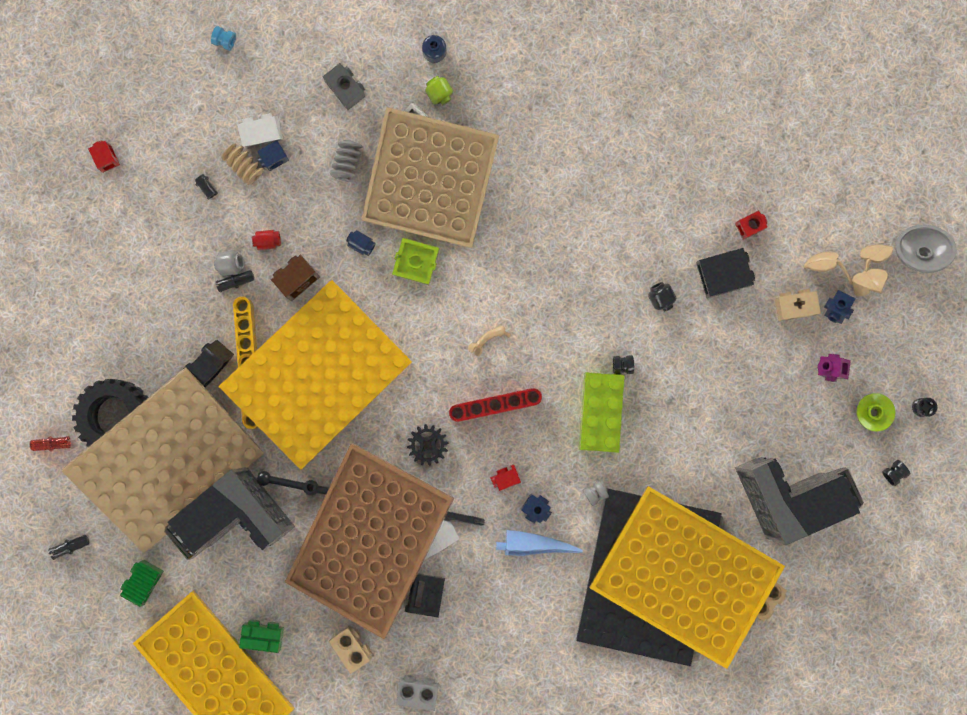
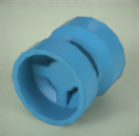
[211,26,236,51]

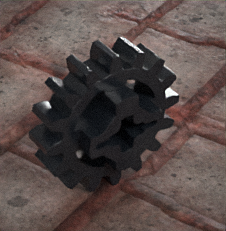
[407,424,449,466]

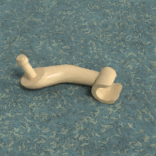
[468,326,511,356]

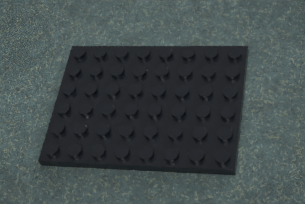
[576,488,722,667]

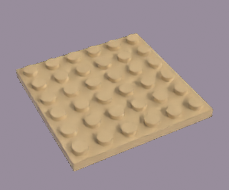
[361,107,500,248]

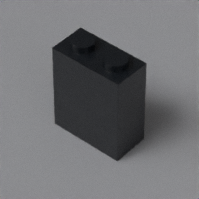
[696,248,755,299]

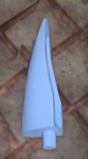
[496,530,583,556]

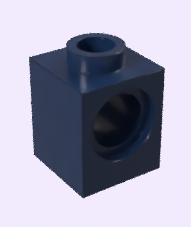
[257,140,289,171]

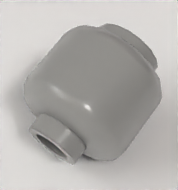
[214,250,244,277]

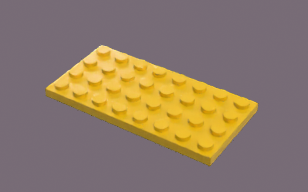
[133,590,295,715]

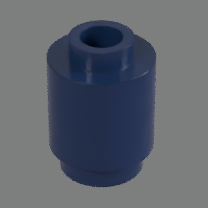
[346,230,376,256]

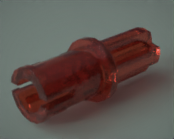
[29,436,71,452]

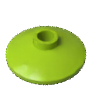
[856,393,896,432]

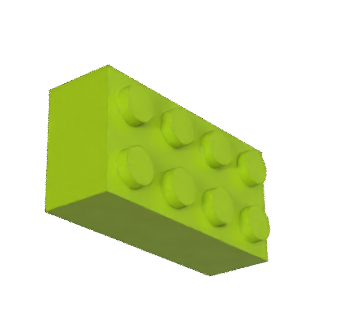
[578,372,625,453]

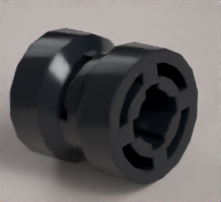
[613,355,634,375]
[912,397,938,417]
[882,460,911,486]

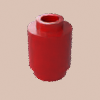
[252,230,281,250]

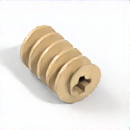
[221,144,264,185]

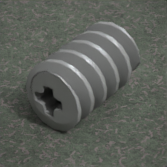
[330,140,363,182]

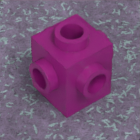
[817,354,851,382]

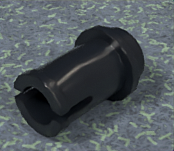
[195,174,218,200]

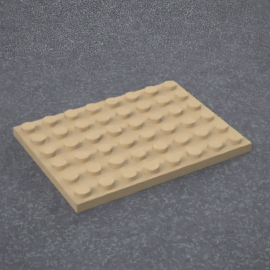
[62,367,264,553]

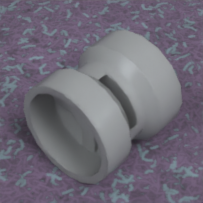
[583,480,609,506]

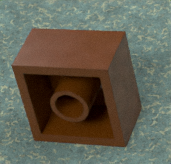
[271,254,320,301]

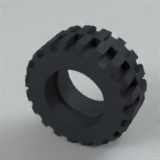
[72,379,149,447]

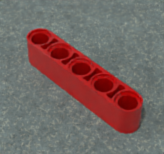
[449,388,542,422]

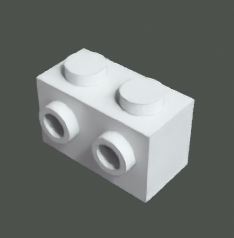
[237,113,283,147]

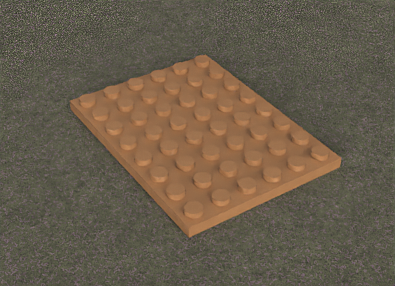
[285,443,454,639]

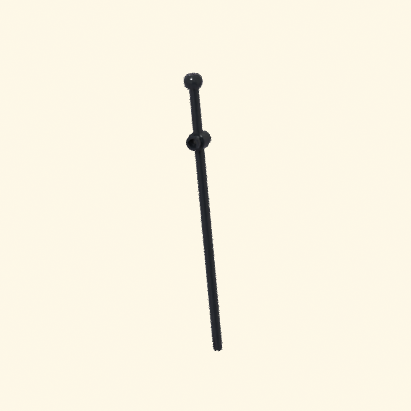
[257,471,485,526]

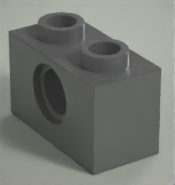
[322,63,365,110]

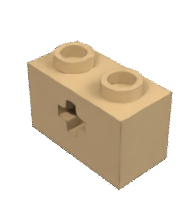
[775,289,821,321]

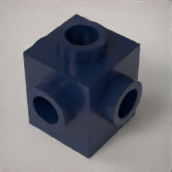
[824,290,856,324]
[521,493,552,524]

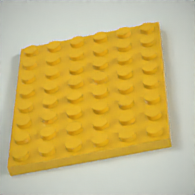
[218,280,412,470]
[589,486,785,669]

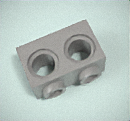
[396,675,439,711]

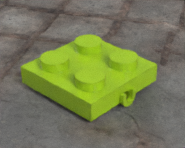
[392,238,439,285]

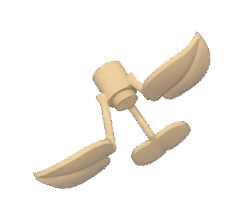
[804,244,893,297]

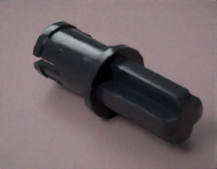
[215,270,255,293]
[48,535,90,560]

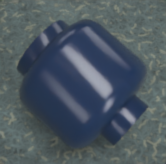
[422,35,447,63]

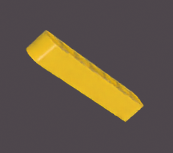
[233,297,259,429]

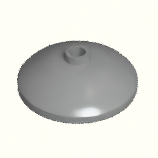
[895,225,957,273]

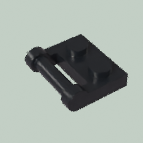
[405,573,445,618]

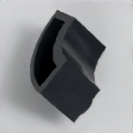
[182,340,234,388]

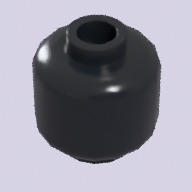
[648,282,677,312]

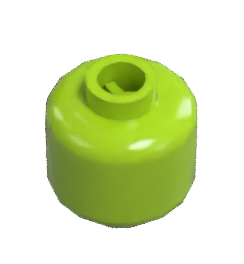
[425,76,453,106]

